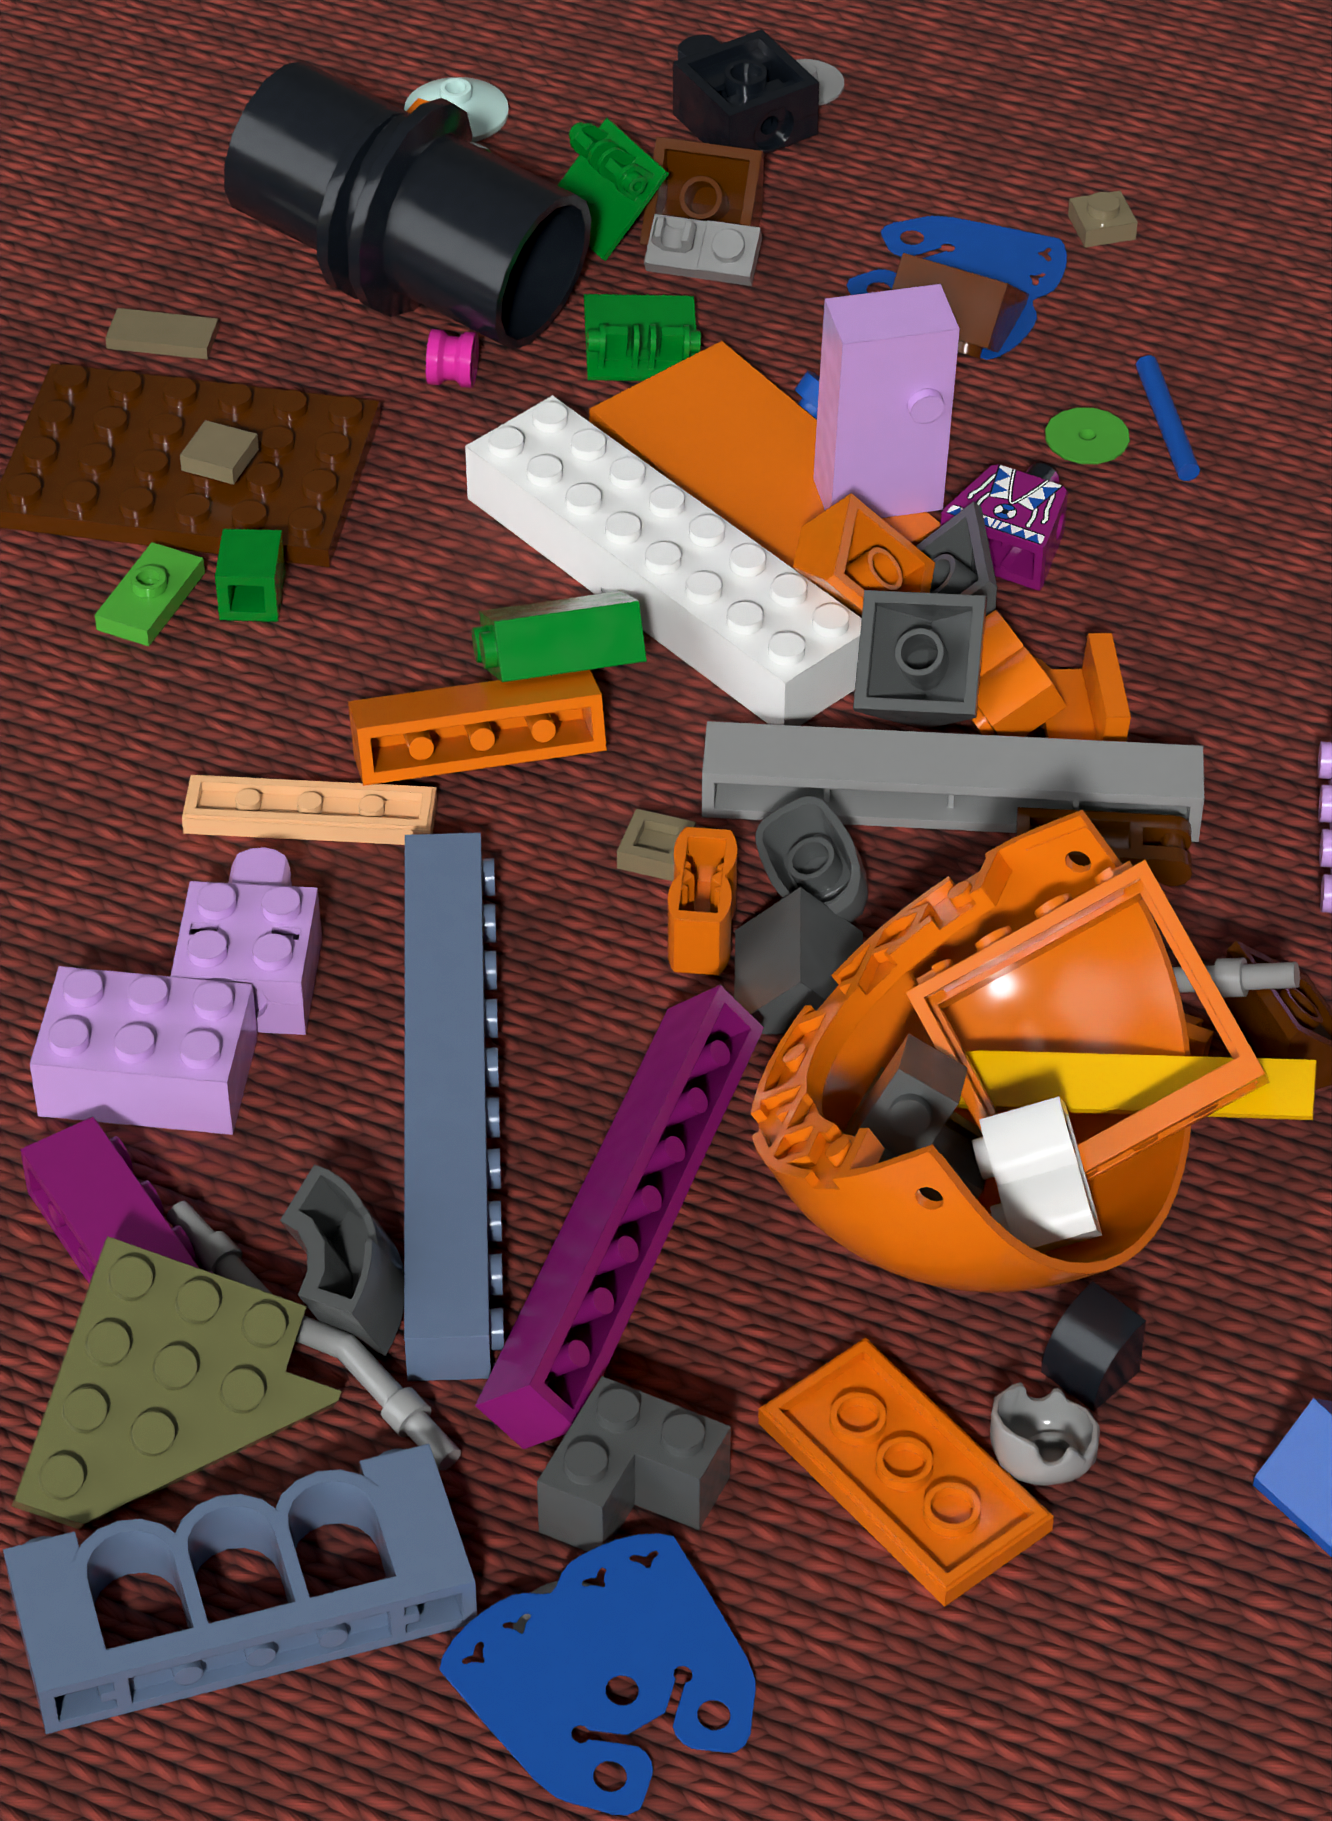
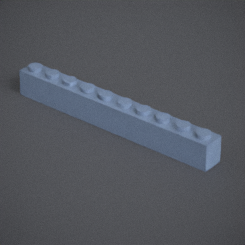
[404,833,504,1381]

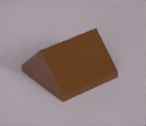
[640,136,764,246]
[1223,940,1332,1090]

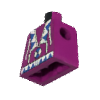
[940,463,1068,591]

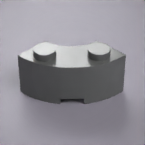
[280,1164,404,1355]

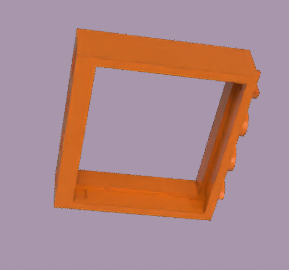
[906,860,1269,1181]

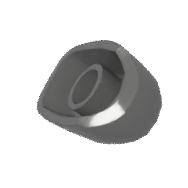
[755,796,868,923]

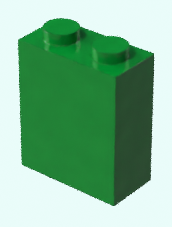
[472,591,647,682]

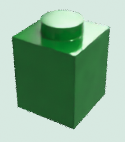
[215,529,285,622]

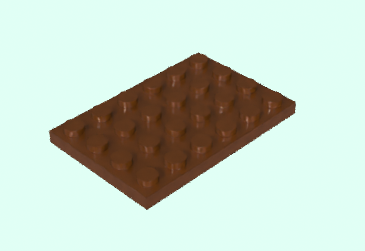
[0,363,381,567]

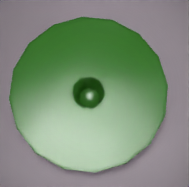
[1045,407,1130,464]

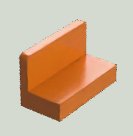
[1043,633,1131,742]

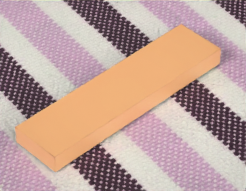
[182,775,437,845]

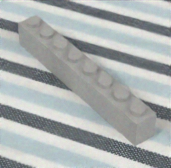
[702,721,1204,842]

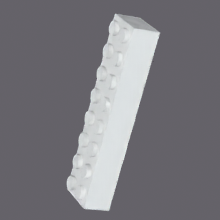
[465,395,862,726]

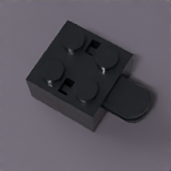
[673,29,819,155]

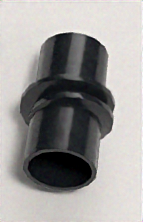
[224,61,591,350]

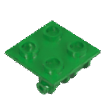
[557,117,669,261]
[583,294,701,381]

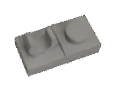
[644,214,762,286]

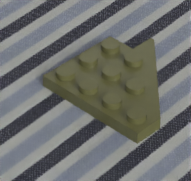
[11,1236,341,1530]

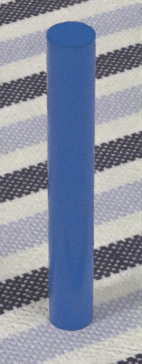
[1136,355,1200,481]

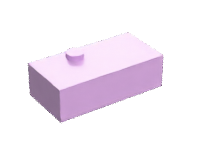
[813,284,960,518]

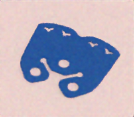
[847,216,1067,360]
[439,1533,756,1815]

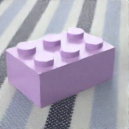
[30,966,258,1135]

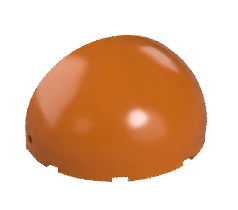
[751,809,1191,1293]

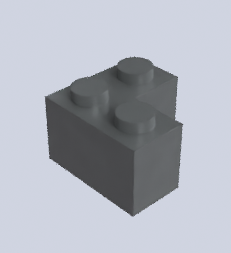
[843,1034,986,1201]
[537,1376,731,1552]

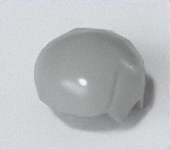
[990,1382,1100,1486]

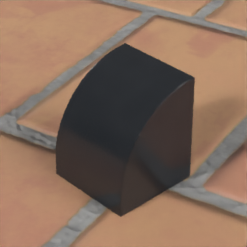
[1041,1282,1146,1412]

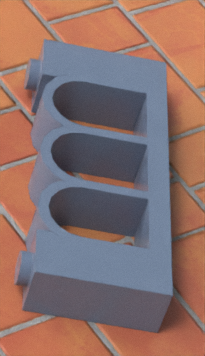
[3,1444,477,1734]

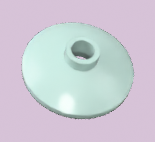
[404,77,509,142]

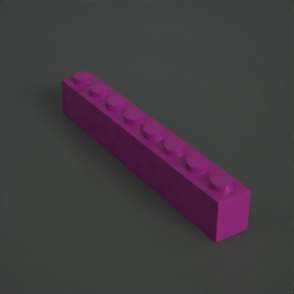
[475,985,764,1449]

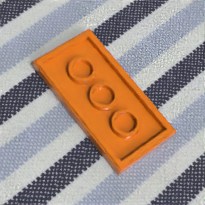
[758,1337,1054,1607]

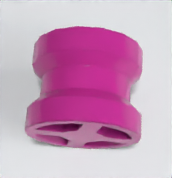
[426,329,479,388]

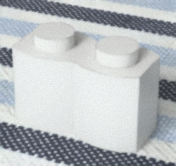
[972,1096,1102,1253]

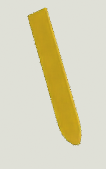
[956,1050,1317,1120]

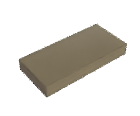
[105,308,219,360]

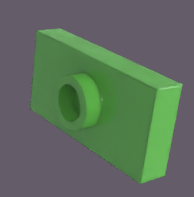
[95,542,205,646]

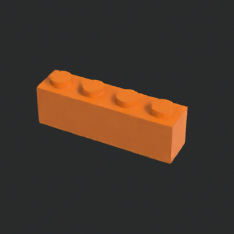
[348,670,607,786]

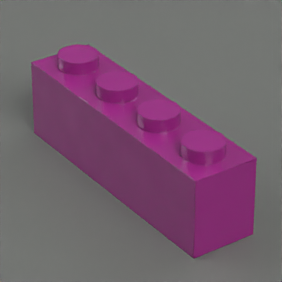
[20,1117,214,1284]

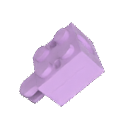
[171,847,322,1035]

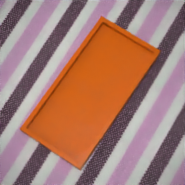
[589,341,941,574]

